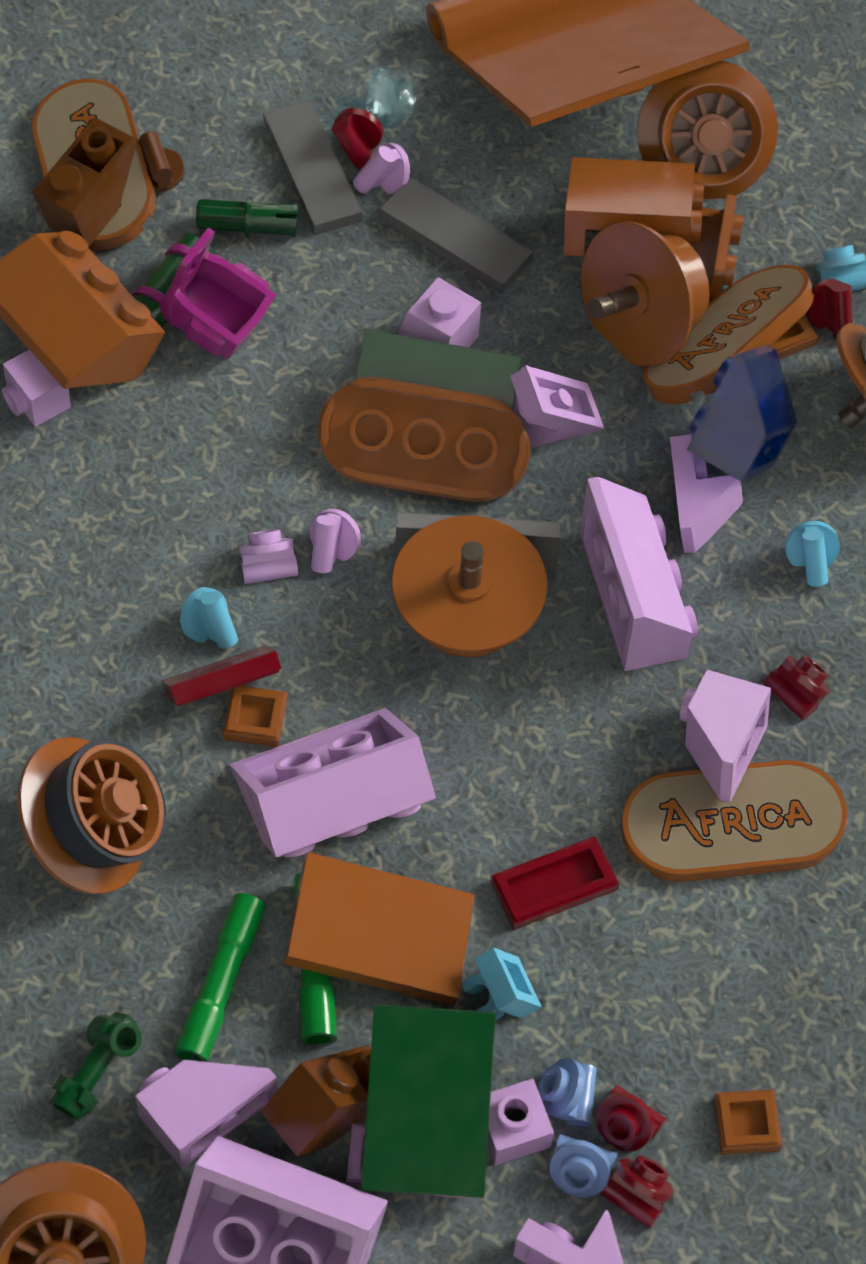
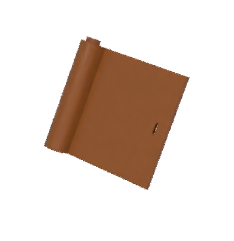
[426,0,750,127]

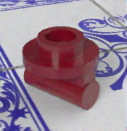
[331,108,384,169]
[806,278,853,338]
[763,655,830,721]
[596,1085,667,1152]
[600,1156,673,1229]

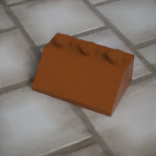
[0,231,165,389]

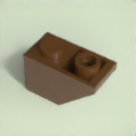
[32,117,137,247]
[260,1045,371,1157]

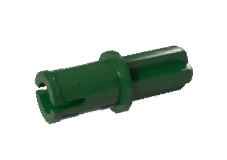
[196,197,298,238]

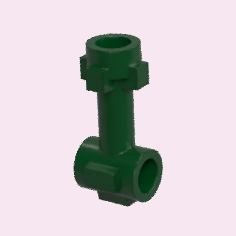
[49,1012,142,1121]

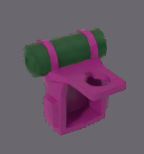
[131,228,276,360]

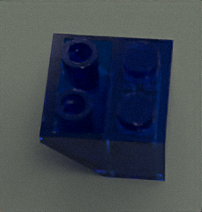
[687,345,797,482]

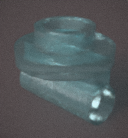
[366,68,415,126]

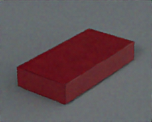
[161,645,282,706]
[490,836,619,930]

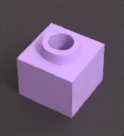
[2,350,71,427]
[487,1079,554,1166]

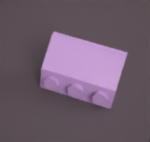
[580,477,698,671]
[229,708,436,857]
[166,1136,388,1264]

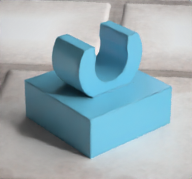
[462,947,542,1020]

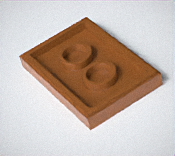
[284,852,475,1006]

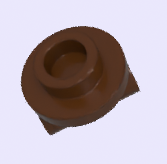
[139,131,185,193]

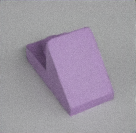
[510,366,605,448]
[670,434,743,553]
[513,1210,623,1264]

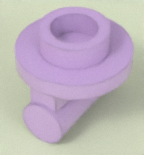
[353,143,410,194]
[309,509,361,573]
[239,529,298,584]

